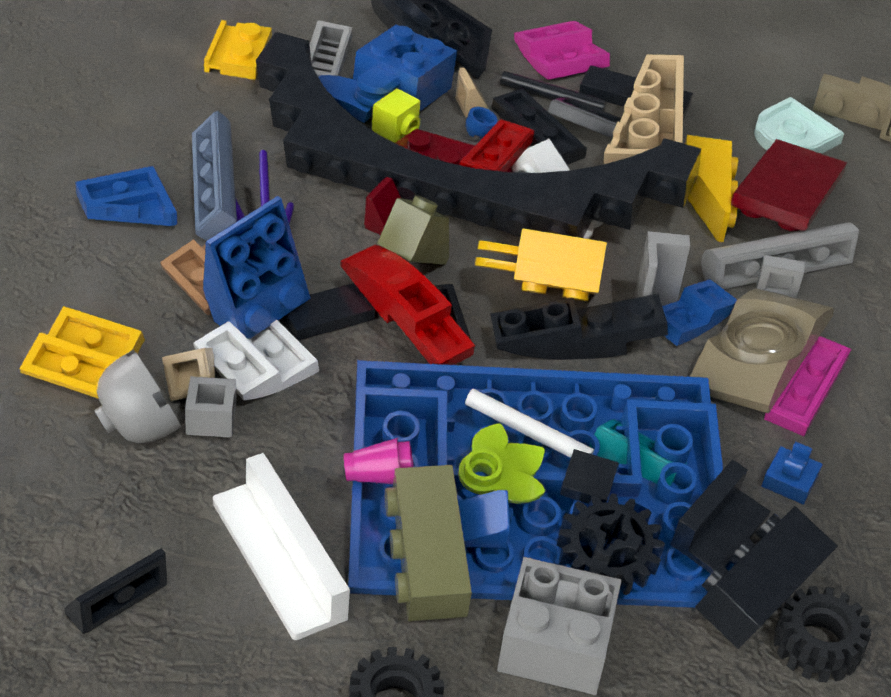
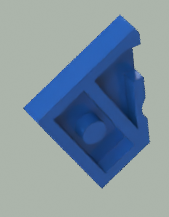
[75,166,177,226]

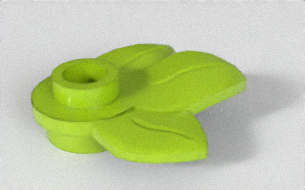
[458,423,545,504]

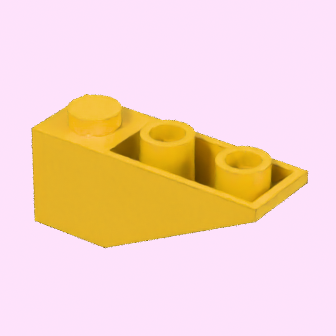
[685,135,738,242]

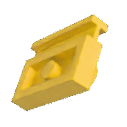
[204,20,272,80]

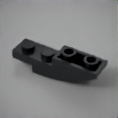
[490,294,668,360]

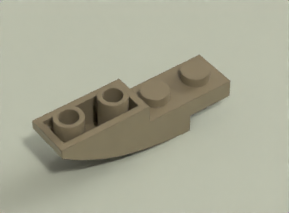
[813,73,891,142]

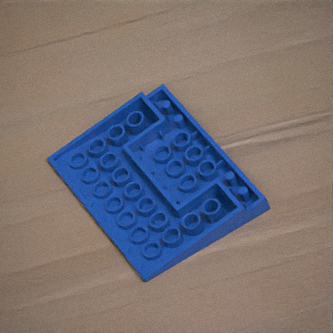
[348,360,734,608]

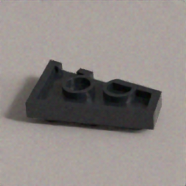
[393,0,492,79]

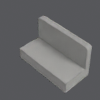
[635,231,690,306]

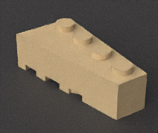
[604,54,684,164]

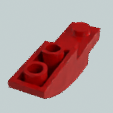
[340,244,475,365]

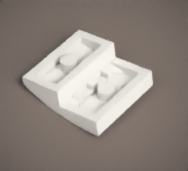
[193,320,319,400]

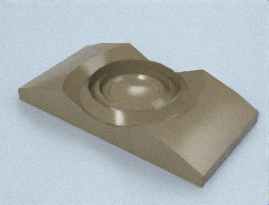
[690,288,834,413]

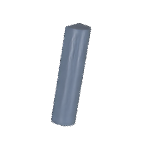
[192,111,237,240]

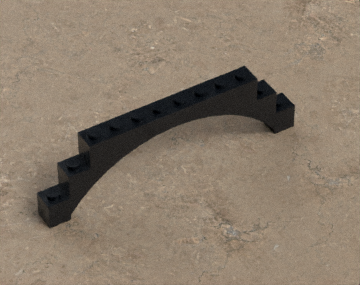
[256,32,702,238]

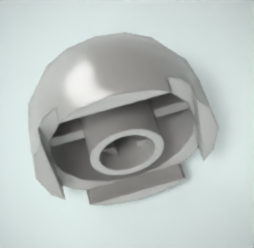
[94,350,181,444]

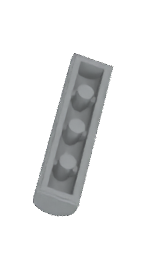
[701,222,860,289]

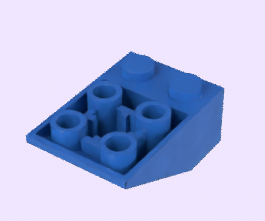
[203,196,311,339]

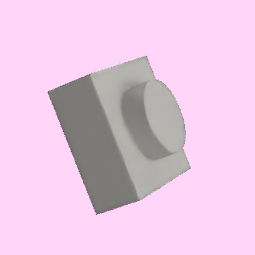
[756,255,805,298]

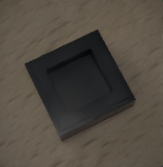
[560,449,619,504]

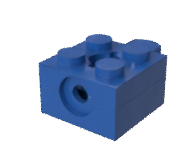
[353,25,457,111]

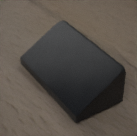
[64,548,167,634]

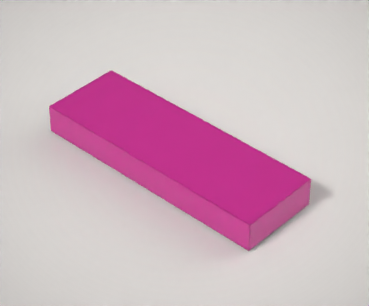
[764,336,851,436]

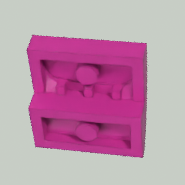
[514,21,610,80]

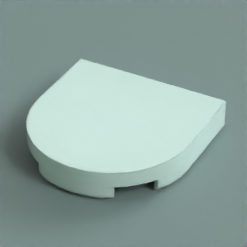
[754,97,844,154]

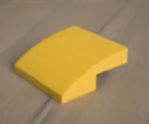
[19,306,145,399]

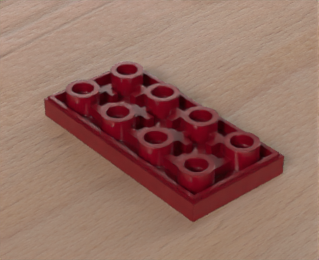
[731,139,848,231]

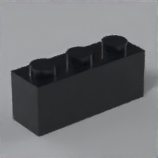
[695,506,838,649]

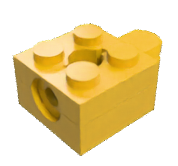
[475,228,607,301]

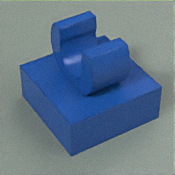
[761,441,823,505]

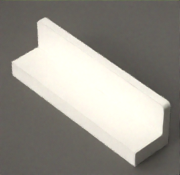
[213,453,350,640]

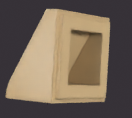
[455,68,490,118]
[162,348,215,401]

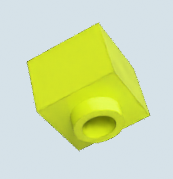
[372,88,420,143]

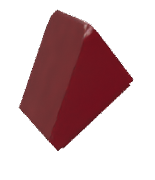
[364,177,401,235]

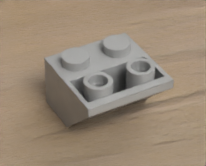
[497,557,621,695]

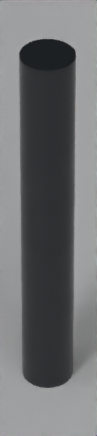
[500,71,607,111]

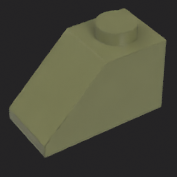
[377,195,449,265]

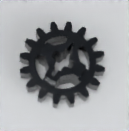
[556,493,665,595]

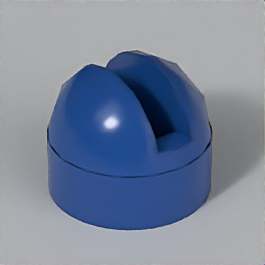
[465,107,498,139]

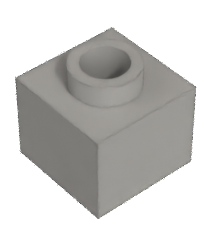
[185,376,236,437]

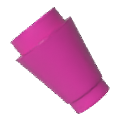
[344,438,414,484]

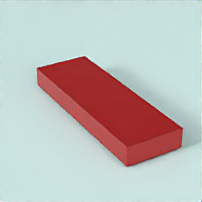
[459,119,534,172]

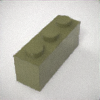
[385,465,472,621]

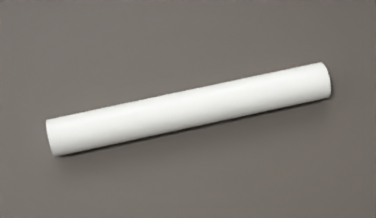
[465,388,594,458]

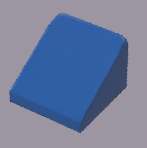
[458,490,510,548]

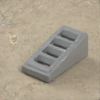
[310,20,352,77]

